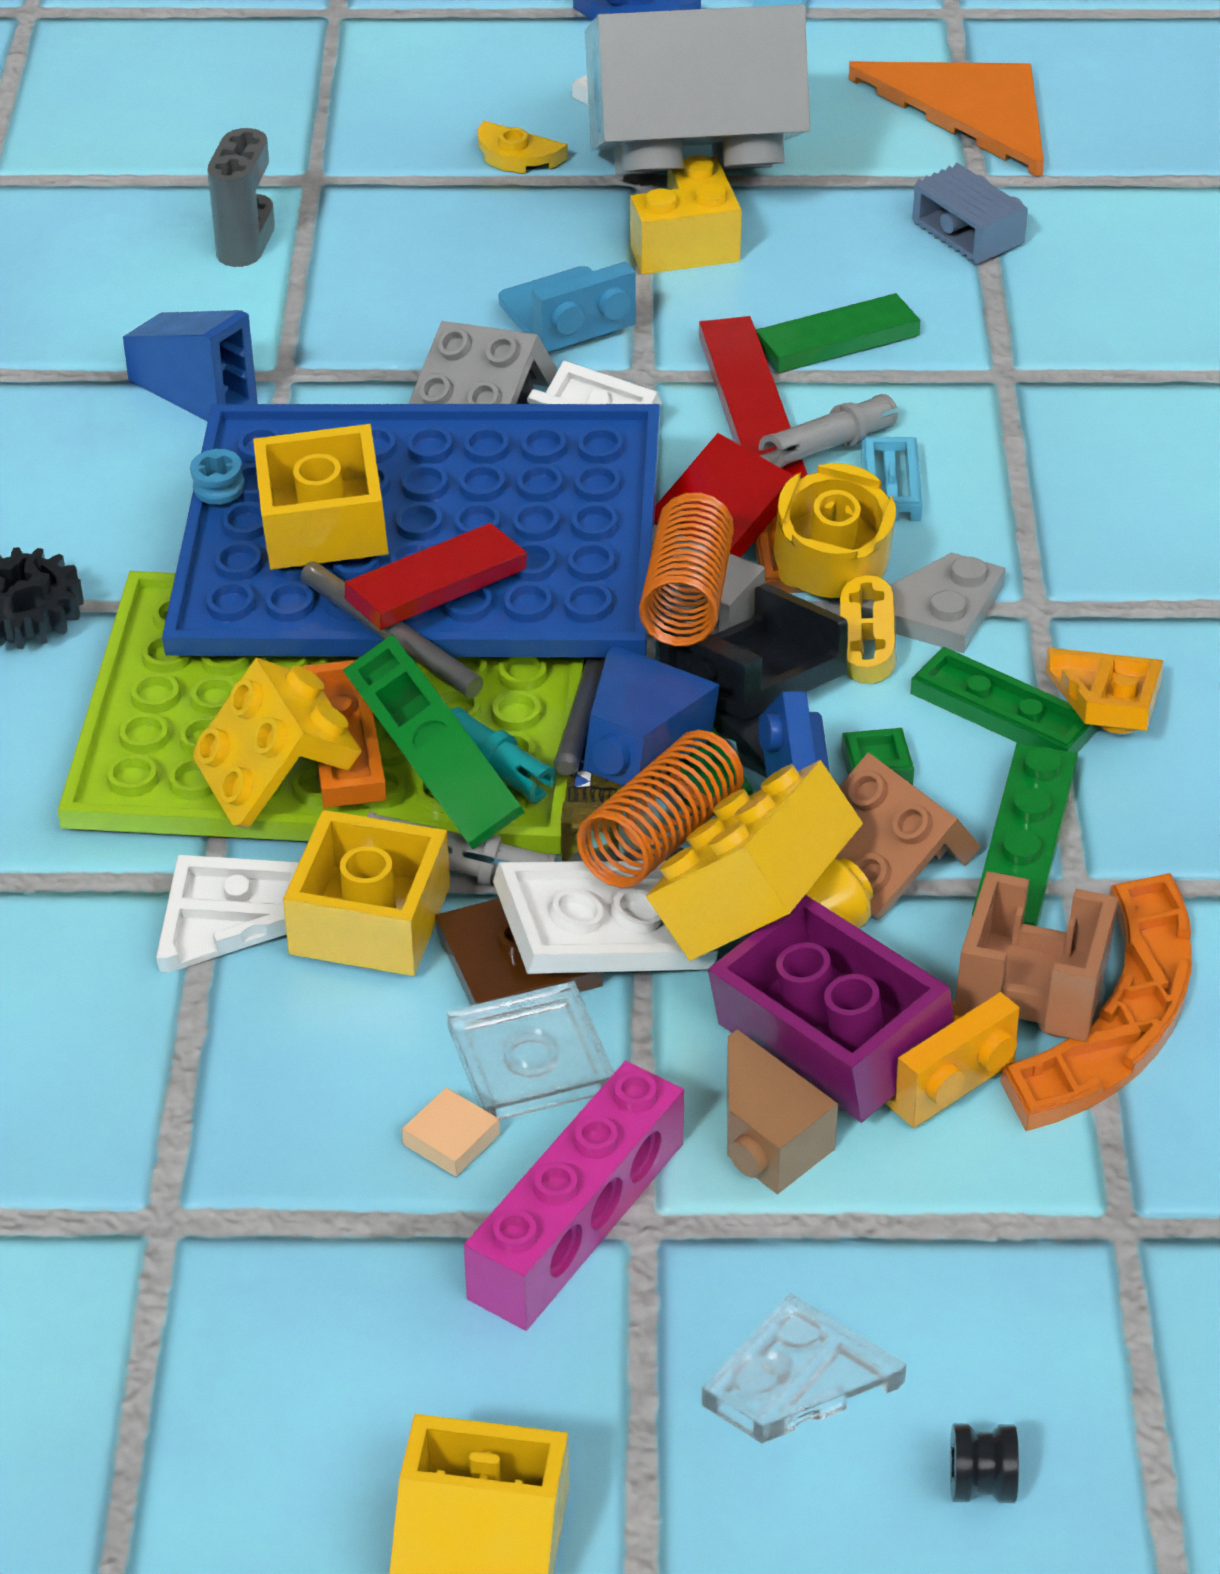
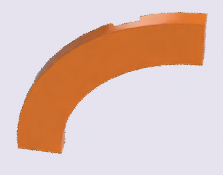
[1000,873,1192,1131]

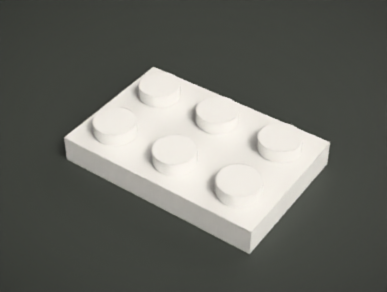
[493,861,719,974]

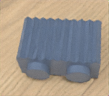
[912,162,1028,265]

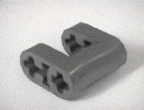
[207,128,275,267]

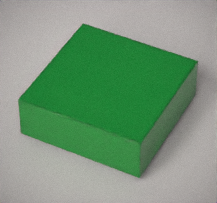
[841,728,914,785]

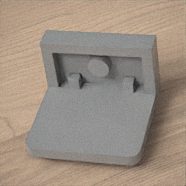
[408,321,557,404]

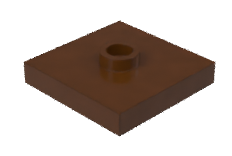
[435,898,602,1020]

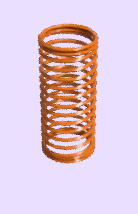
[639,493,734,647]
[576,730,744,889]

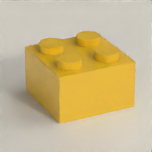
[253,424,389,570]
[283,810,450,976]

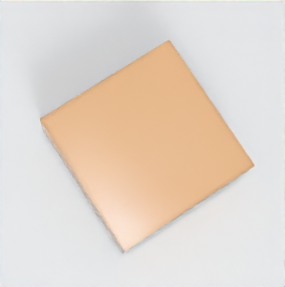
[402,1087,500,1177]

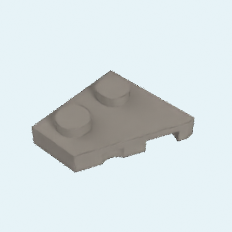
[861,552,1006,654]

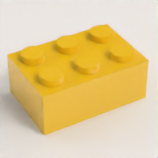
[646,760,863,961]

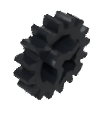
[0,547,84,649]

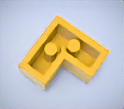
[630,155,742,275]

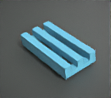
[861,437,922,521]

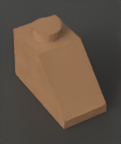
[726,1029,838,1195]

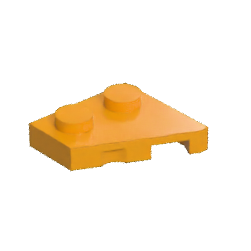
[1046,647,1163,734]

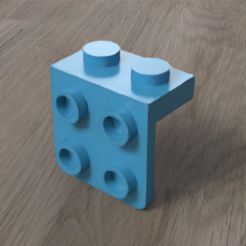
[498,261,636,352]

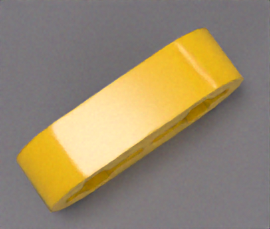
[840,575,897,684]

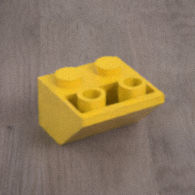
[389,1414,569,1574]

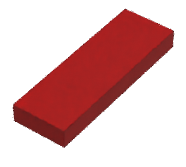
[344,523,527,630]

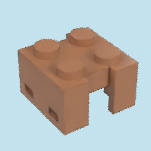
[954,871,1118,1042]

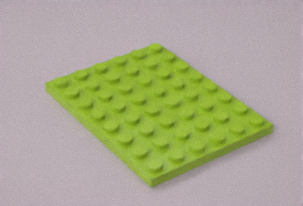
[57,571,587,855]

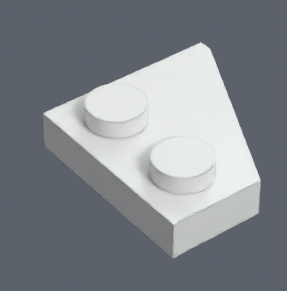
[156,855,299,973]

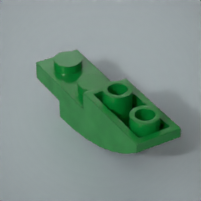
[343,634,525,850]

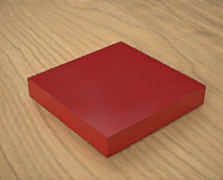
[654,433,794,558]

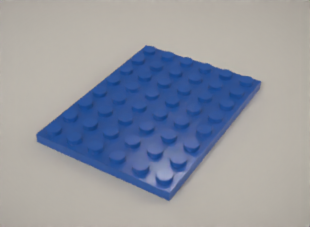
[162,404,660,658]

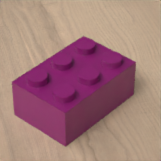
[707,894,954,1123]

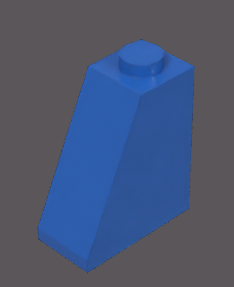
[123,310,258,422]
[583,646,720,791]

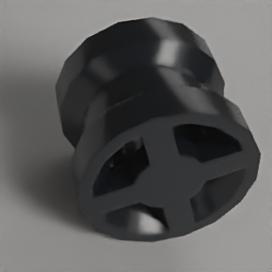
[950,1423,1019,1503]

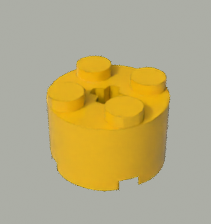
[774,463,896,598]

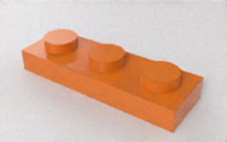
[303,660,386,808]

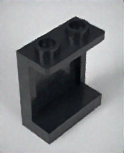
[660,583,848,720]

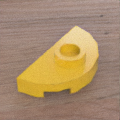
[477,120,568,174]

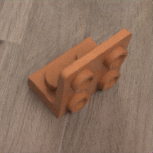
[835,752,981,920]

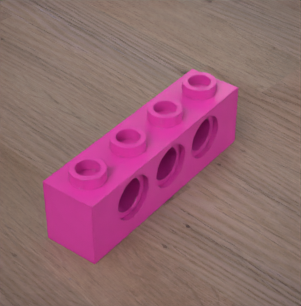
[464,1060,684,1331]

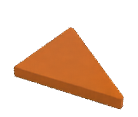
[848,61,1044,177]

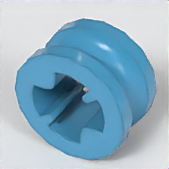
[190,449,245,505]

